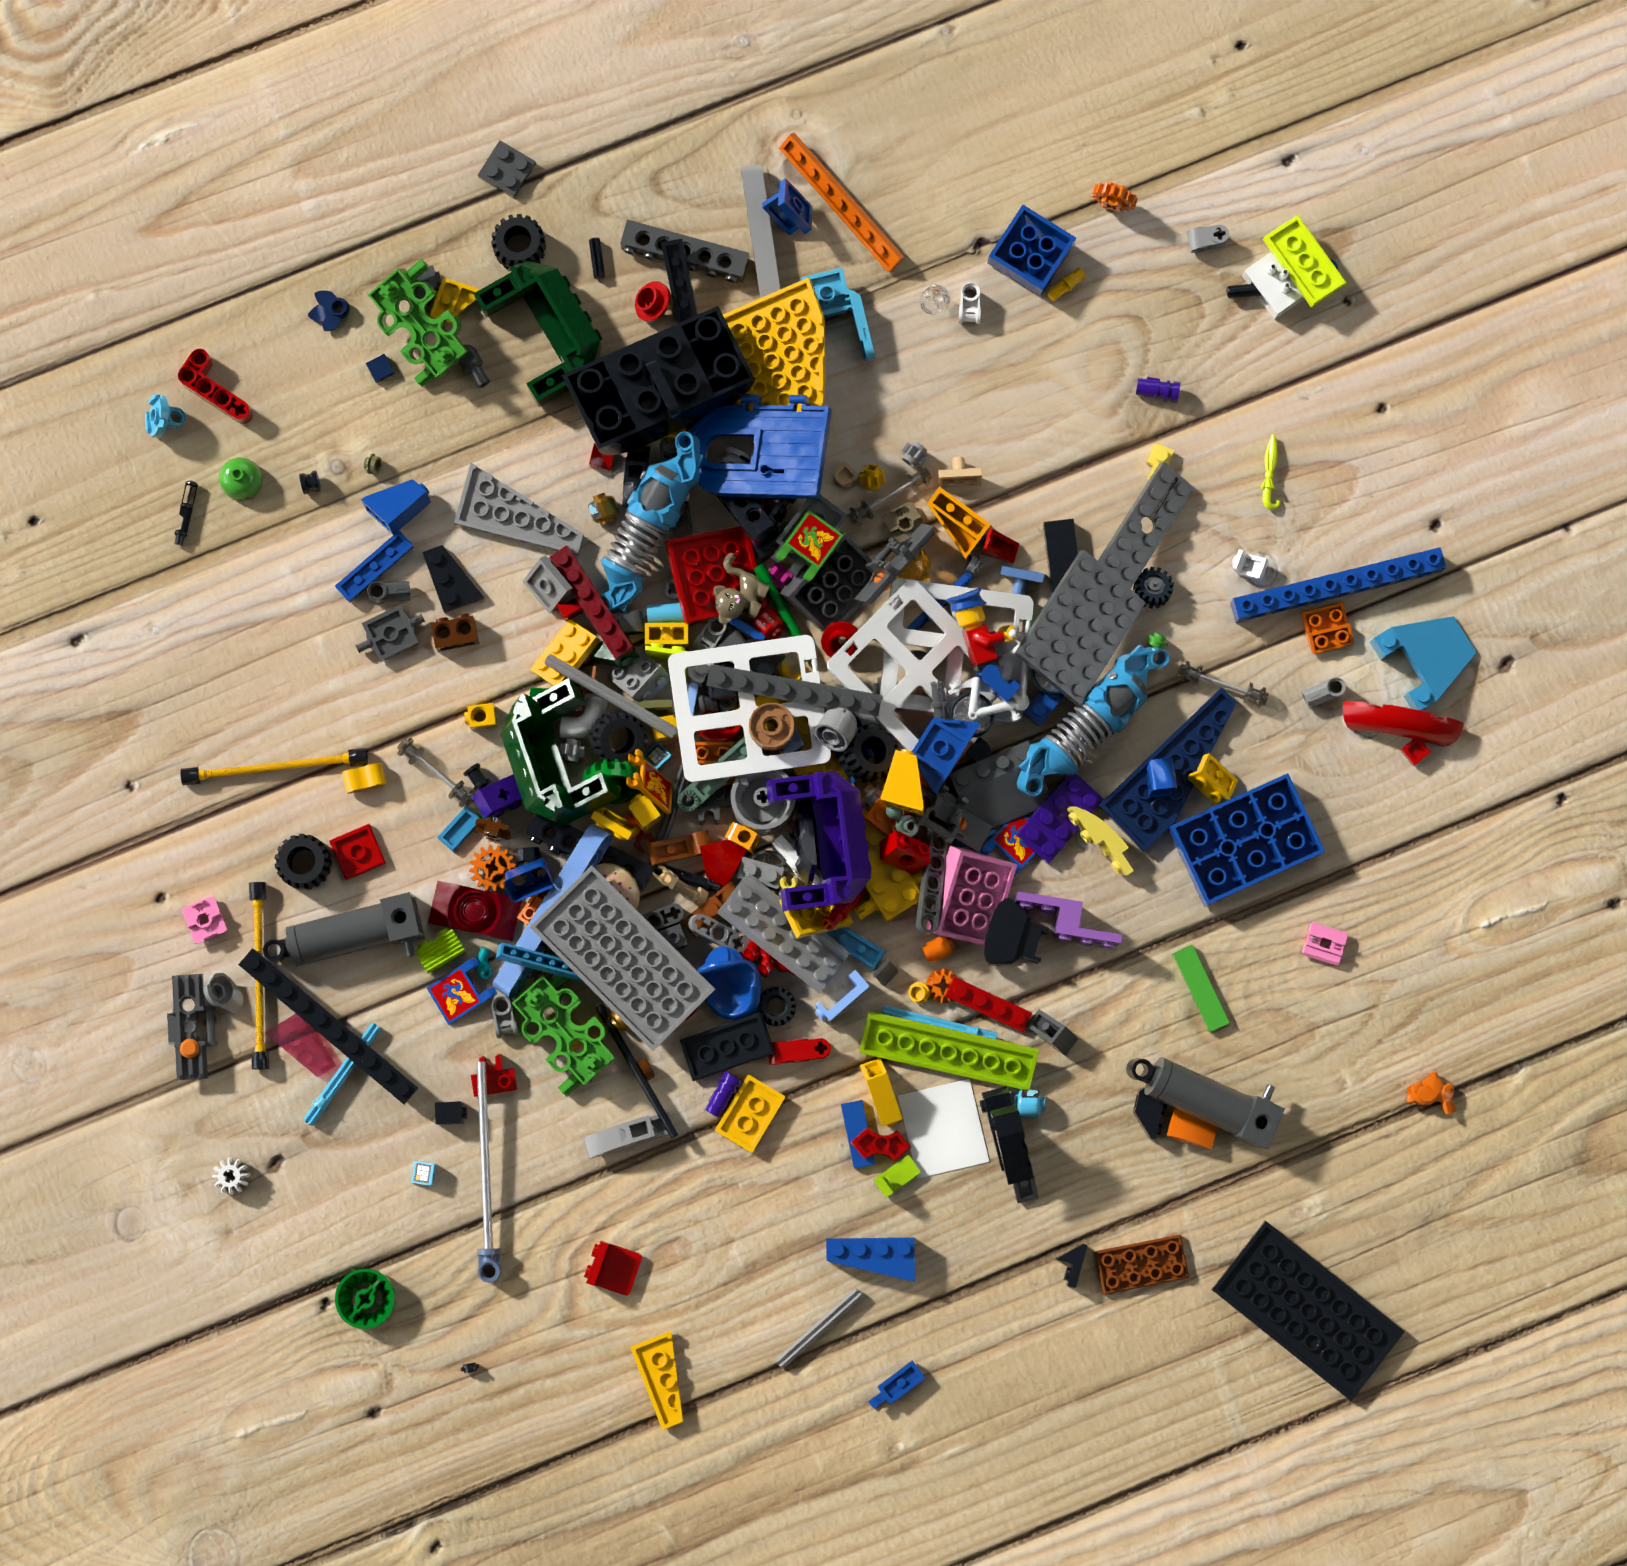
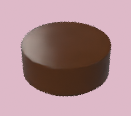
[637,1059,655,1081]

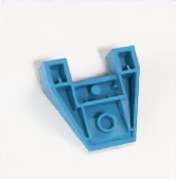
[1370,616,1477,711]

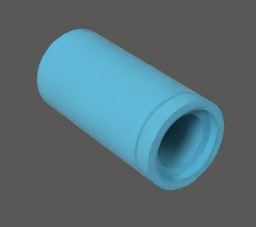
[647,603,691,624]

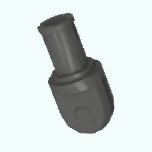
[458,344,490,388]

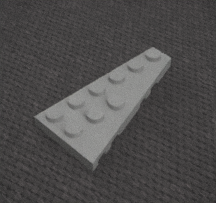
[454,462,584,556]

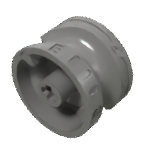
[731,770,796,834]

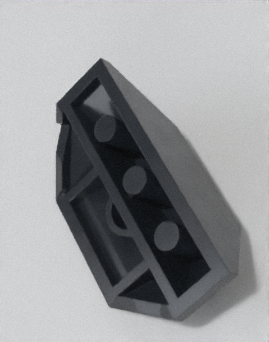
[702,639,786,700]

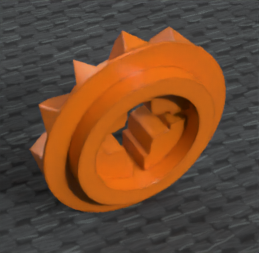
[926,968,958,1003]

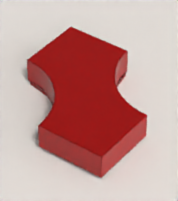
[850,1128,911,1162]

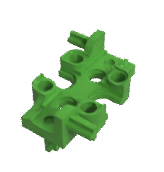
[368,258,468,388]
[512,975,615,1097]

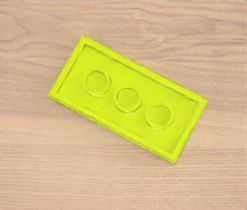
[1262,215,1347,308]

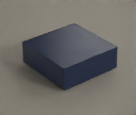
[366,354,395,383]

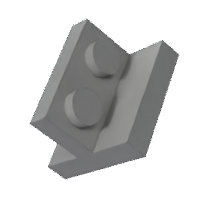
[523,555,573,614]

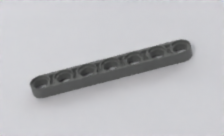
[916,814,949,935]

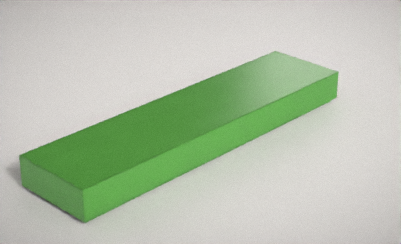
[1172,945,1229,1033]

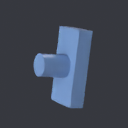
[1000,565,1044,595]

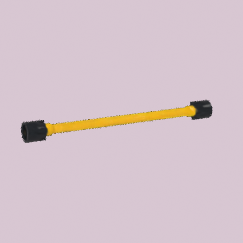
[180,748,368,786]
[249,882,269,1070]

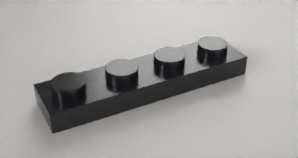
[661,238,698,324]

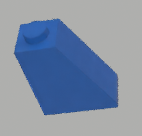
[361,479,431,535]

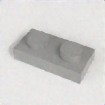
[737,857,785,890]

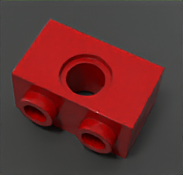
[879,830,930,875]

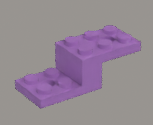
[1015,891,1122,950]

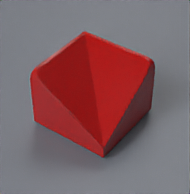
[589,443,614,471]
[556,598,584,621]

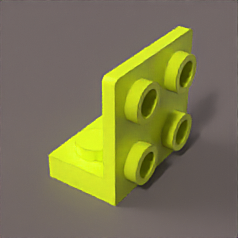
[645,643,688,683]

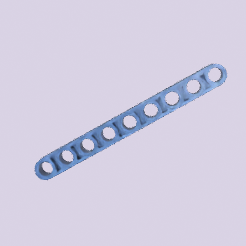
[493,824,613,999]

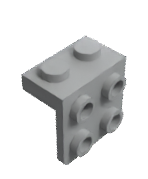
[608,647,670,701]

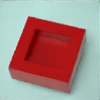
[1400,739,1431,766]

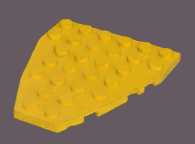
[723,277,826,412]

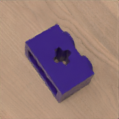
[472,774,522,819]

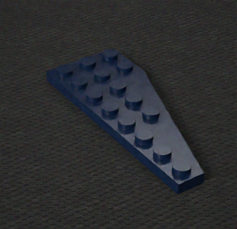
[1099,687,1237,852]

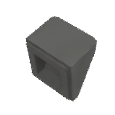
[873,959,898,986]

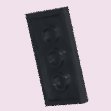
[680,1012,775,1081]

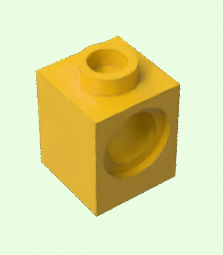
[464,703,497,730]

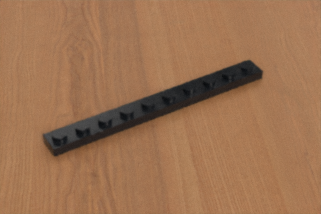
[238,948,419,1105]

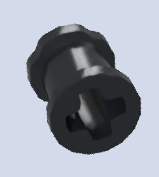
[463,763,491,791]

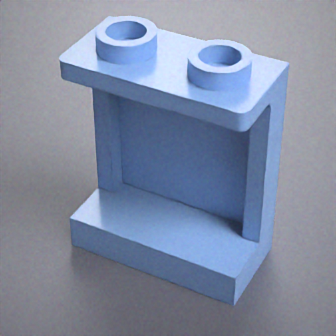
[815,970,870,1023]

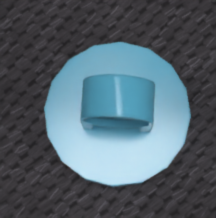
[145,394,186,438]

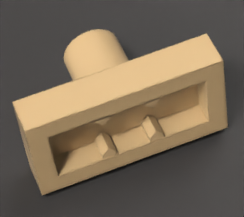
[938,457,982,487]

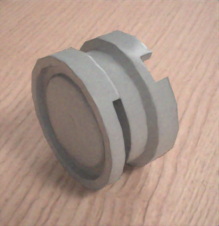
[720,447,751,464]

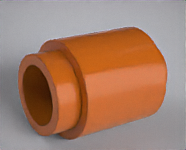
[921,935,955,963]

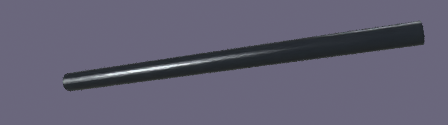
[595,1004,679,1139]

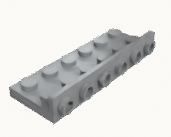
[717,873,850,994]

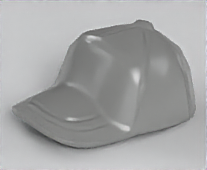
[203,973,244,1014]

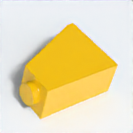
[880,749,925,816]
[860,1058,903,1127]

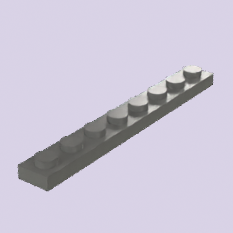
[707,664,882,717]

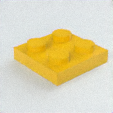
[591,807,641,841]

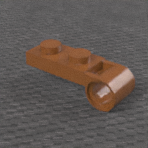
[647,830,712,866]
[681,881,737,938]

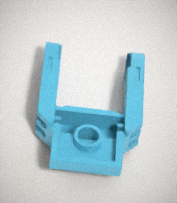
[801,268,875,361]

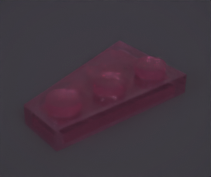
[265,1014,337,1077]

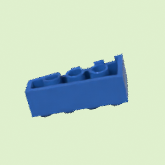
[826,1237,915,1282]

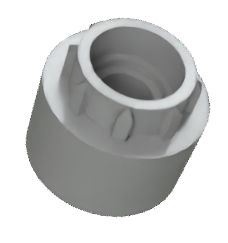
[814,707,858,752]

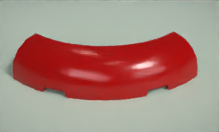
[1343,701,1464,747]

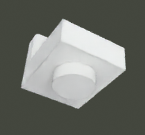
[1232,549,1269,581]

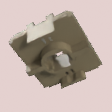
[882,502,924,543]

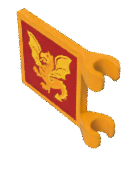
[627,749,673,815]

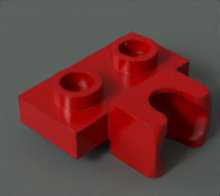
[471,1053,518,1097]

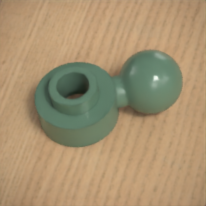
[886,806,919,836]

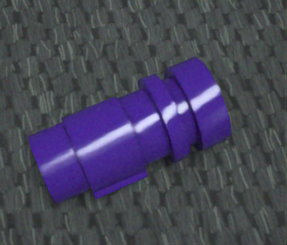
[1136,377,1181,403]
[705,1071,744,1118]

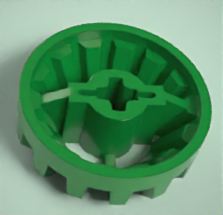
[582,759,641,804]
[335,1269,396,1329]

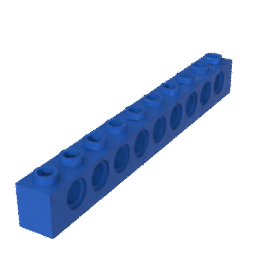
[1230,547,1446,623]

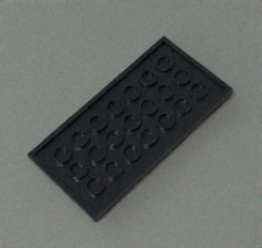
[1211,1221,1405,1401]

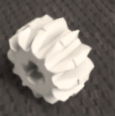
[212,1157,250,1195]

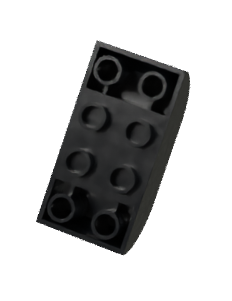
[562,306,755,455]

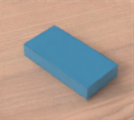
[437,806,479,853]

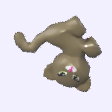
[713,553,769,624]

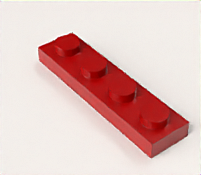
[944,977,1032,1033]

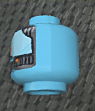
[1014,1089,1046,1118]

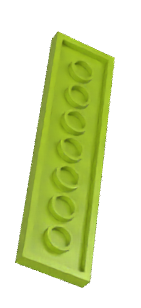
[859,1011,1039,1090]

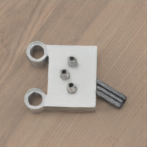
[1226,252,1305,320]

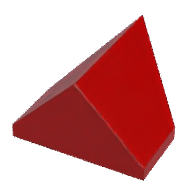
[700,840,746,887]

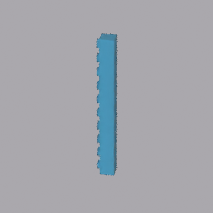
[496,942,585,983]

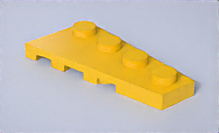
[630,1330,683,1430]

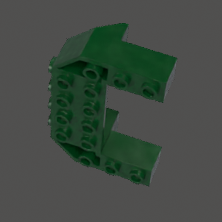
[473,261,603,407]
[500,678,620,826]

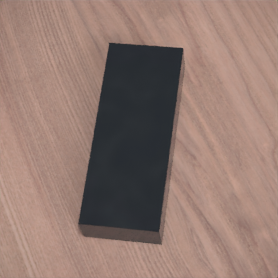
[1043,519,1078,595]

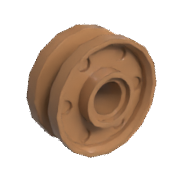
[749,702,794,750]

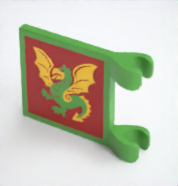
[775,510,843,582]

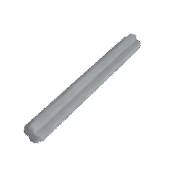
[776,1288,863,1368]

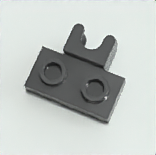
[686,785,731,826]

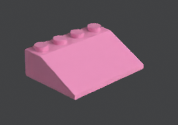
[926,845,1017,945]

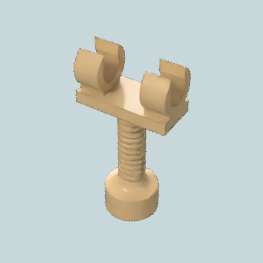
[652,864,708,906]

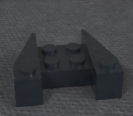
[979,1086,1034,1185]

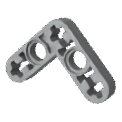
[688,914,750,952]

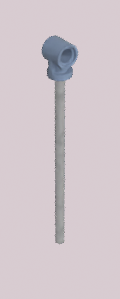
[477,1062,502,1283]

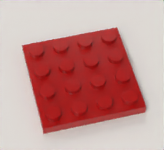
[664,527,767,624]

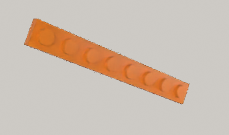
[779,133,904,273]

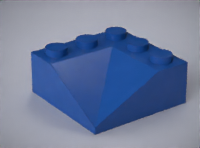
[987,205,1076,297]

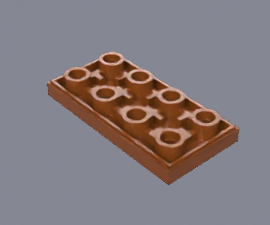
[1094,1234,1190,1295]

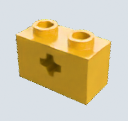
[645,623,689,648]
[628,794,662,832]

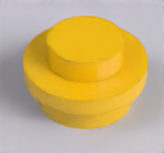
[908,982,930,1004]

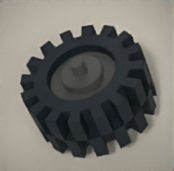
[1133,567,1174,609]

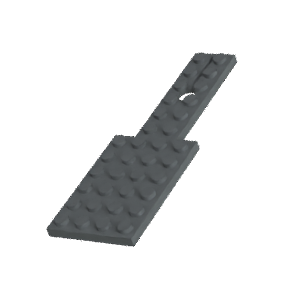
[1014,462,1194,706]

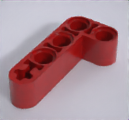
[178,349,253,424]

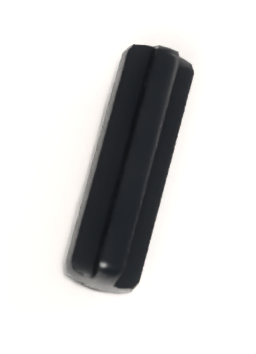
[589,238,605,279]

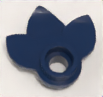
[308,290,350,331]

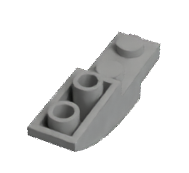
[583,1112,672,1159]

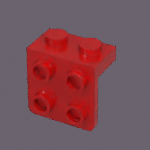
[584,1241,642,1296]

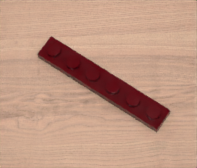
[550,545,635,661]

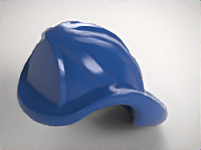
[697,946,761,1021]

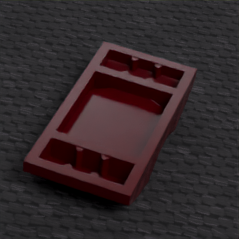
[428,881,522,942]

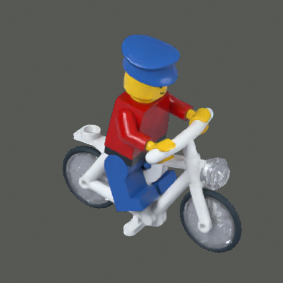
[946,588,1062,738]

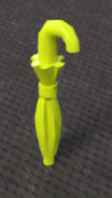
[1260,435,1281,510]

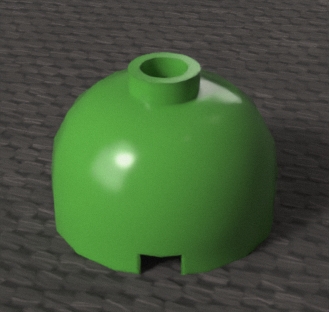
[219,457,263,501]

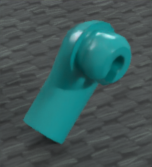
[475,946,492,979]

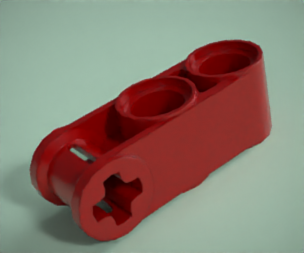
[768,1038,831,1065]

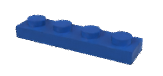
[335,530,414,603]

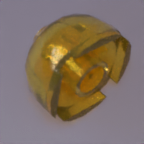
[895,548,932,582]

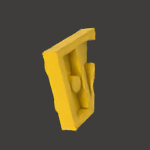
[429,277,481,325]

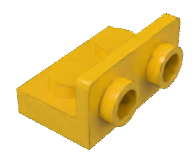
[1188,753,1238,804]

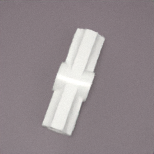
[772,831,822,885]

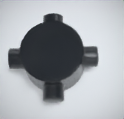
[460,1362,479,1373]

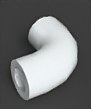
[560,697,608,739]

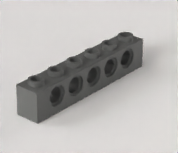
[620,219,750,283]

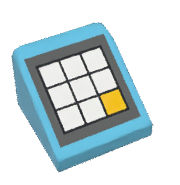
[643,742,672,771]
[411,1161,436,1186]

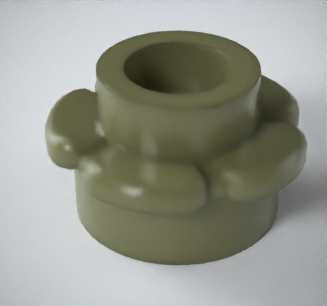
[364,453,382,474]

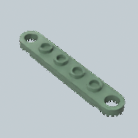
[677,721,778,812]

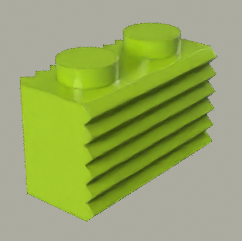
[415,928,467,975]

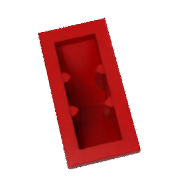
[982,529,1020,563]

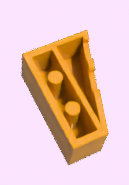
[927,486,992,560]

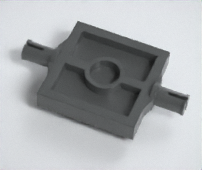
[355,605,425,662]

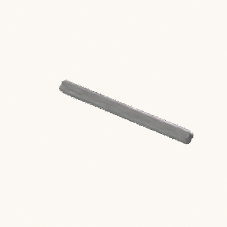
[544,654,678,738]

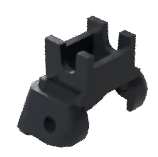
[984,898,1050,966]

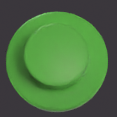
[1147,632,1168,649]

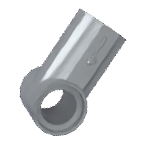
[1302,677,1346,709]

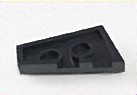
[422,545,485,613]

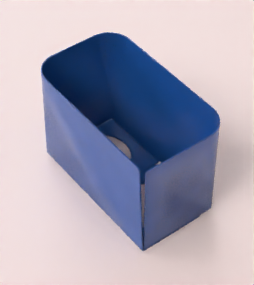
[1147,757,1177,797]
[505,857,554,902]

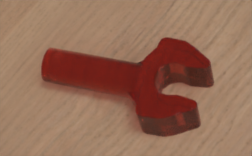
[625,814,654,853]

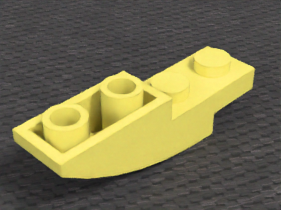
[1067,807,1134,876]

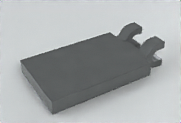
[771,495,848,576]

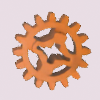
[1091,182,1138,212]
[469,845,517,892]

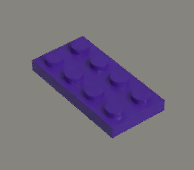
[1015,773,1104,864]

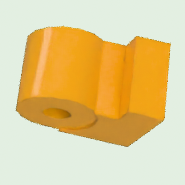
[725,822,762,854]

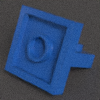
[762,178,813,235]

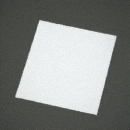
[898,1079,990,1179]

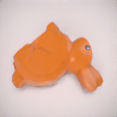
[1406,1071,1456,1115]

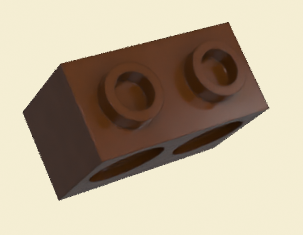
[431,613,480,652]

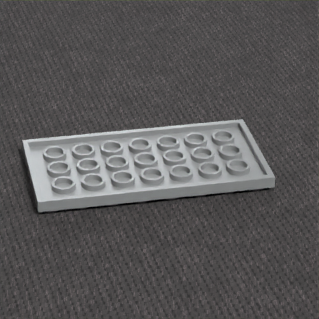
[530,865,715,1051]

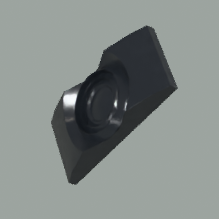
[792,799,817,886]

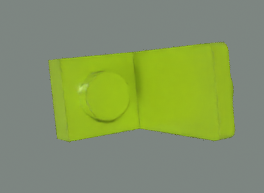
[873,1155,920,1198]

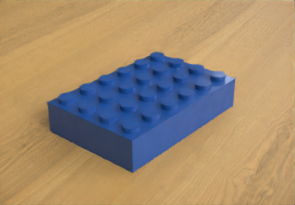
[1168,773,1325,907]

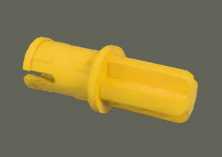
[1047,267,1086,301]

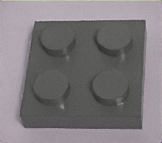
[478,140,536,198]

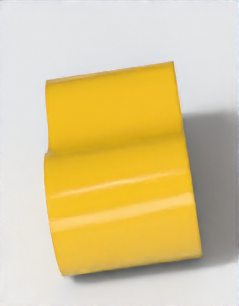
[342,763,387,794]

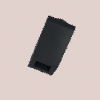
[622,446,651,508]
[1133,1087,1167,1140]

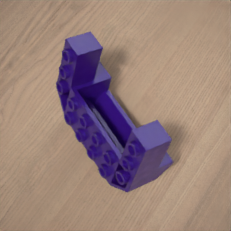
[766,772,872,912]

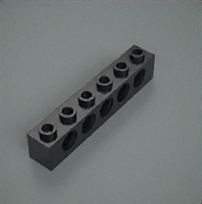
[526,814,655,892]

